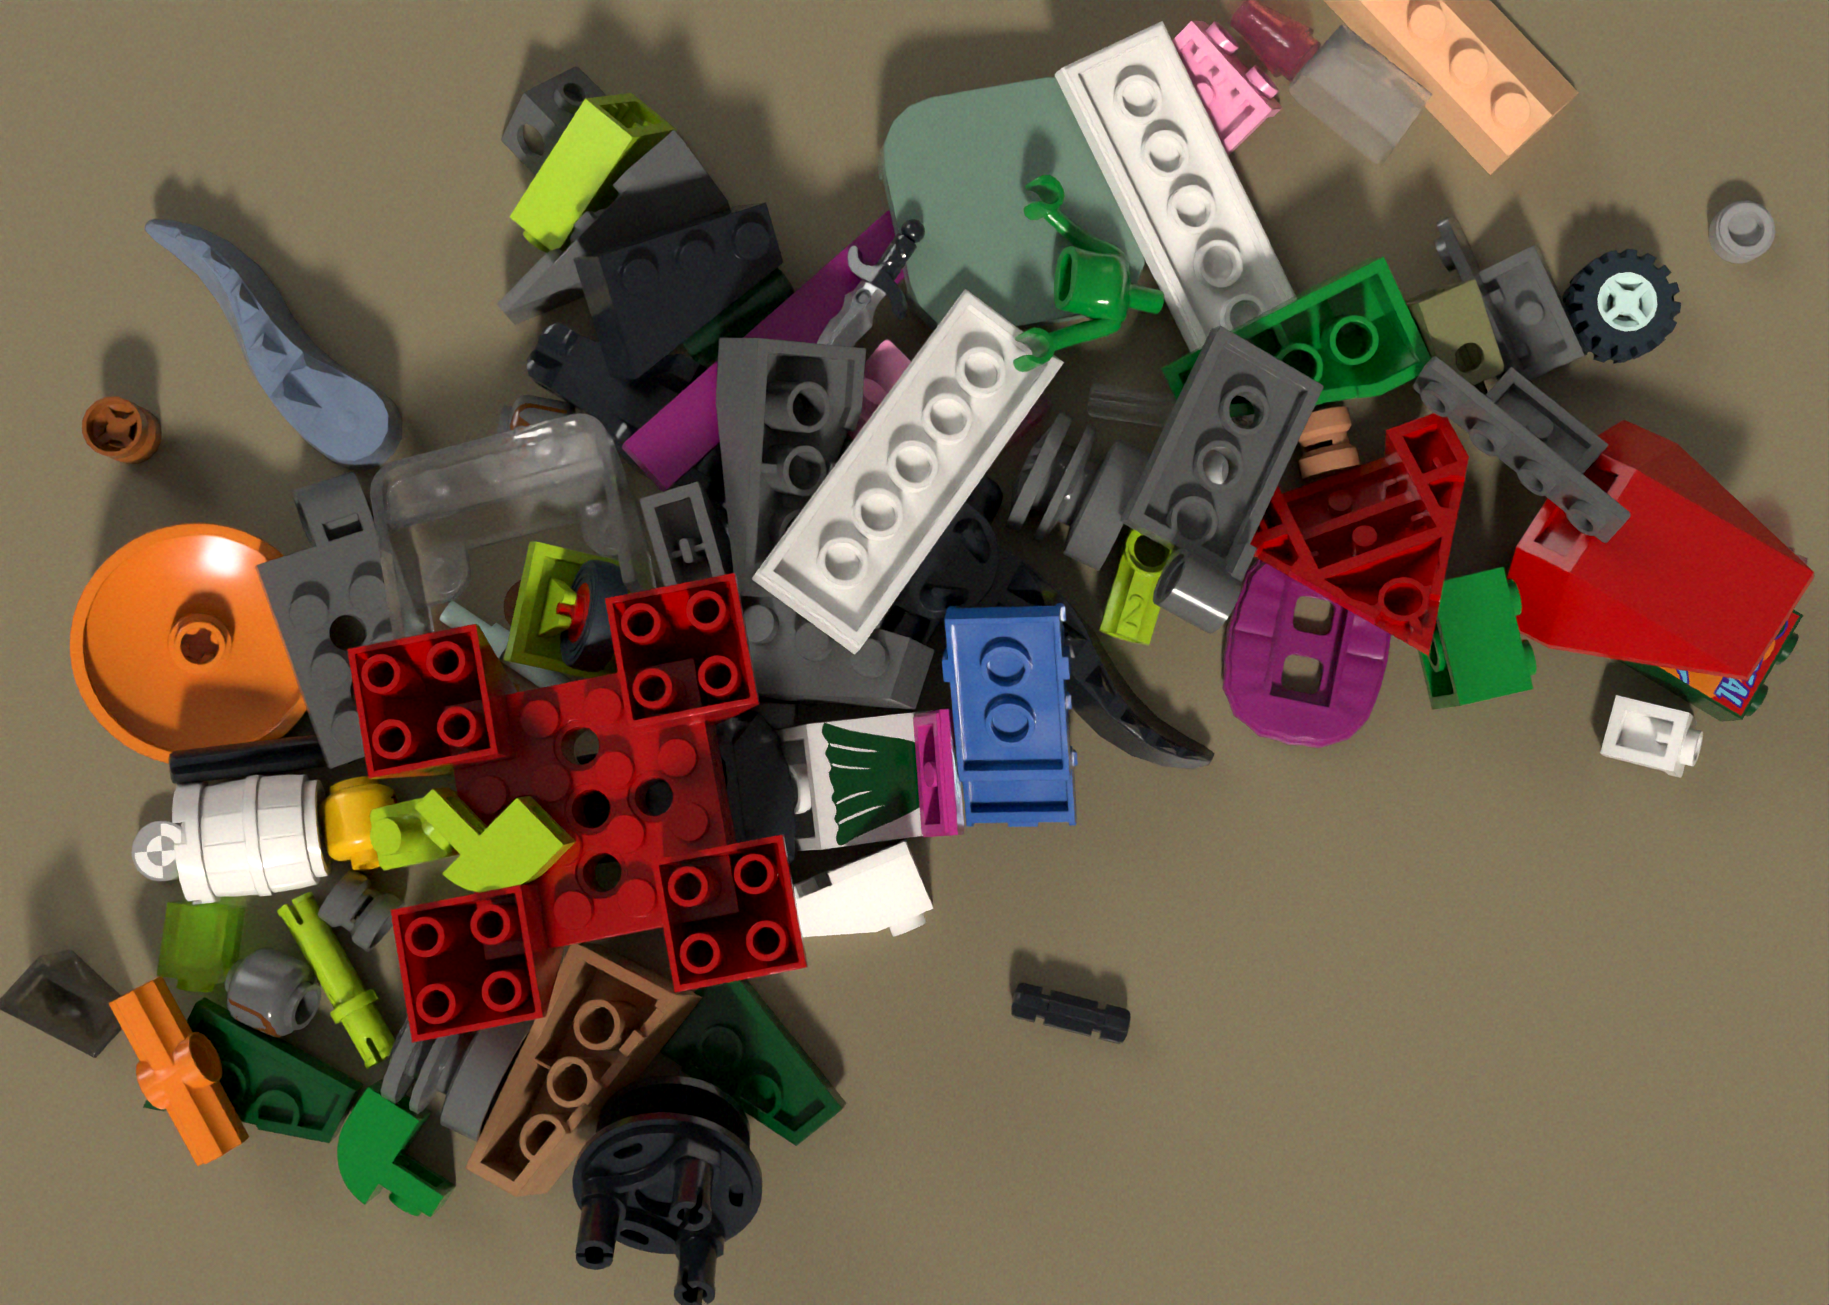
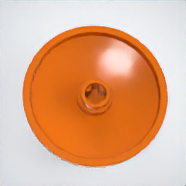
[70,522,307,764]

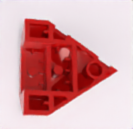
[1250,413,1469,656]

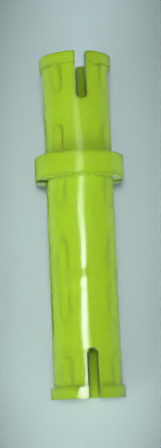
[277,892,395,1069]

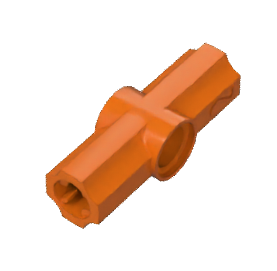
[108,975,250,1166]

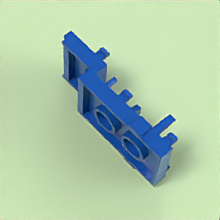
[942,603,1078,827]

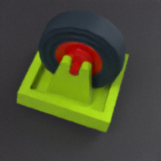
[504,541,651,678]

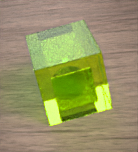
[157,899,246,992]

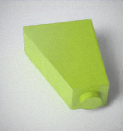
[509,93,677,253]

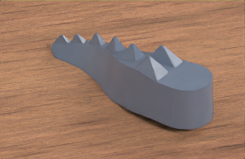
[144,219,402,470]

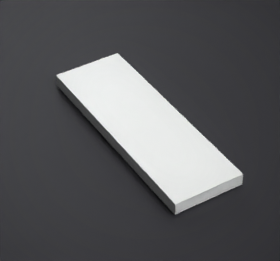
[1054,21,1296,352]
[752,289,1064,654]

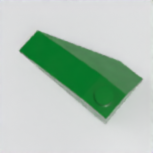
[1160,256,1431,417]

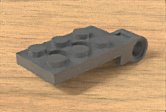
[1120,326,1324,634]
[255,472,415,769]

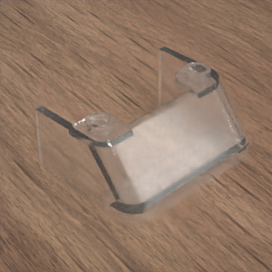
[370,413,656,640]

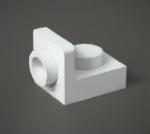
[1600,695,1703,778]

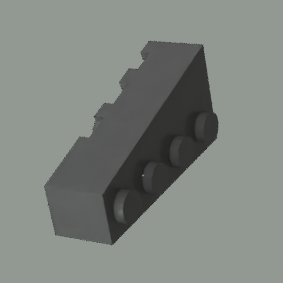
[740,596,934,709]

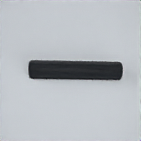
[168,734,355,785]

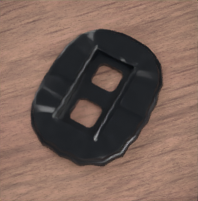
[646,709,796,866]

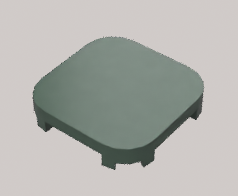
[878,77,1145,331]

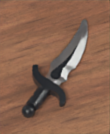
[817,219,925,347]

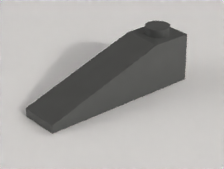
[497,130,730,325]
[716,338,866,597]

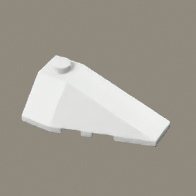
[793,838,933,937]

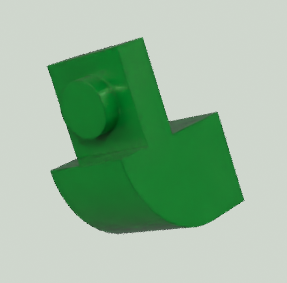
[337,1079,456,1217]

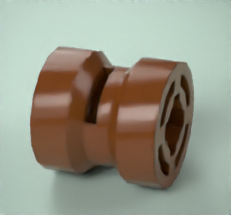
[82,396,162,464]

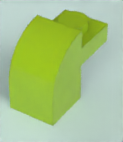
[414,787,576,892]

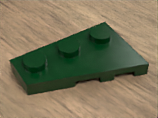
[659,979,846,1146]
[143,997,364,1143]

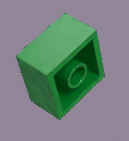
[1418,567,1537,710]

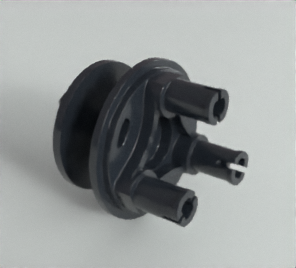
[572,1075,763,1305]

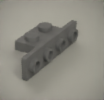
[1434,217,1588,384]
[1413,356,1631,543]

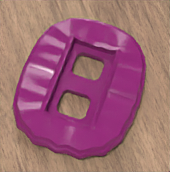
[1222,559,1391,748]

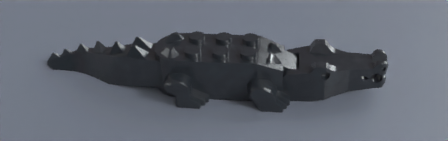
[526,322,1214,769]

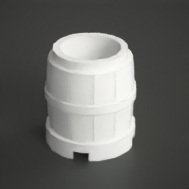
[172,775,333,905]

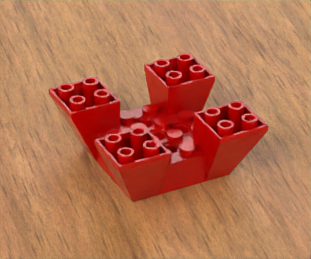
[347,573,808,1043]

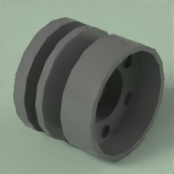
[1005,411,1151,571]
[381,1017,534,1142]

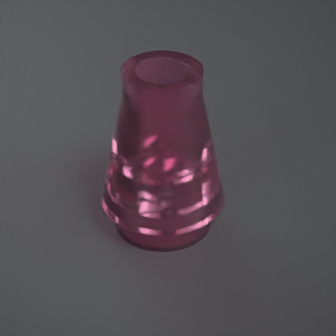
[1230,0,1321,82]

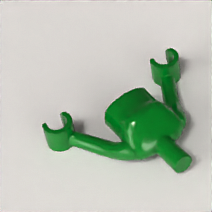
[1013,175,1164,372]

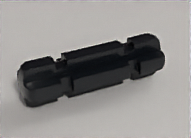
[1011,983,1131,1044]

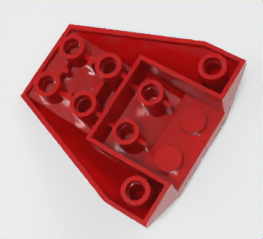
[1507,420,1815,681]

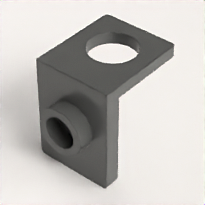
[501,66,606,175]

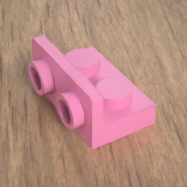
[1172,21,1282,156]

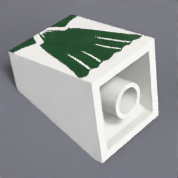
[775,710,935,851]

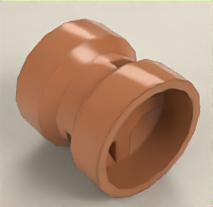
[1298,406,1362,480]

